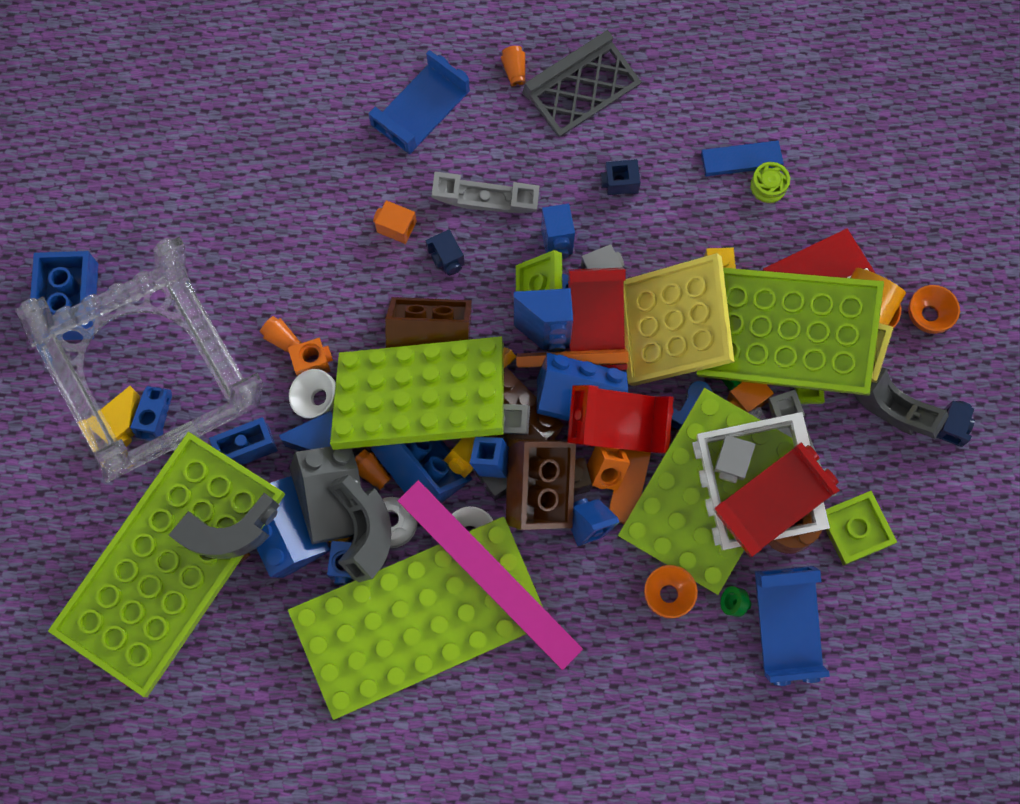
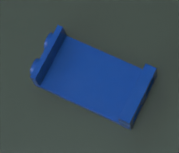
[368,50,470,155]
[755,566,830,686]

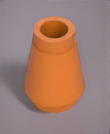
[500,46,525,86]
[260,316,302,353]
[355,449,392,490]

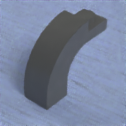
[853,368,949,439]
[327,475,391,582]
[169,493,280,559]

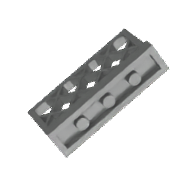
[522,30,642,137]

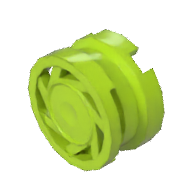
[750,162,790,203]

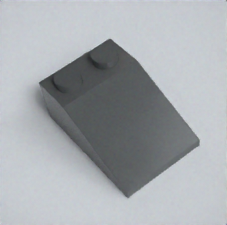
[289,446,361,544]

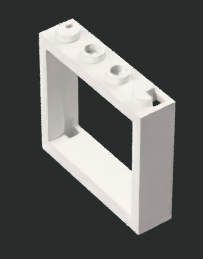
[692,412,830,550]

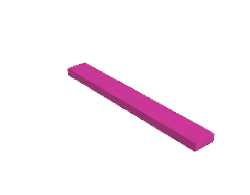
[397,480,583,670]

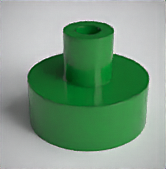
[720,586,752,617]

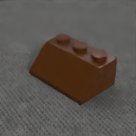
[385,297,472,348]
[483,367,564,446]
[506,439,576,530]

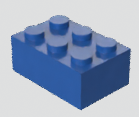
[28,251,98,341]

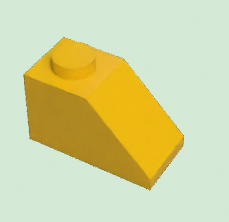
[86,386,140,452]

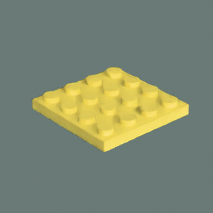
[624,253,734,386]

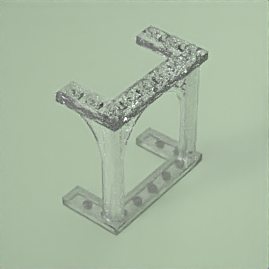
[15,236,263,483]

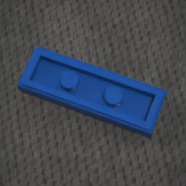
[701,140,784,177]

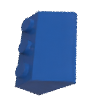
[513,288,573,352]
[537,353,628,421]
[371,440,473,503]
[257,476,331,578]

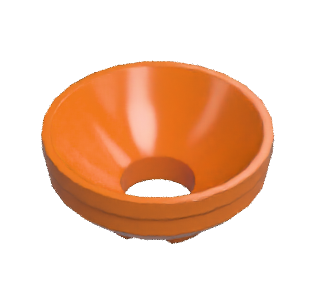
[908,285,960,334]
[644,565,698,619]

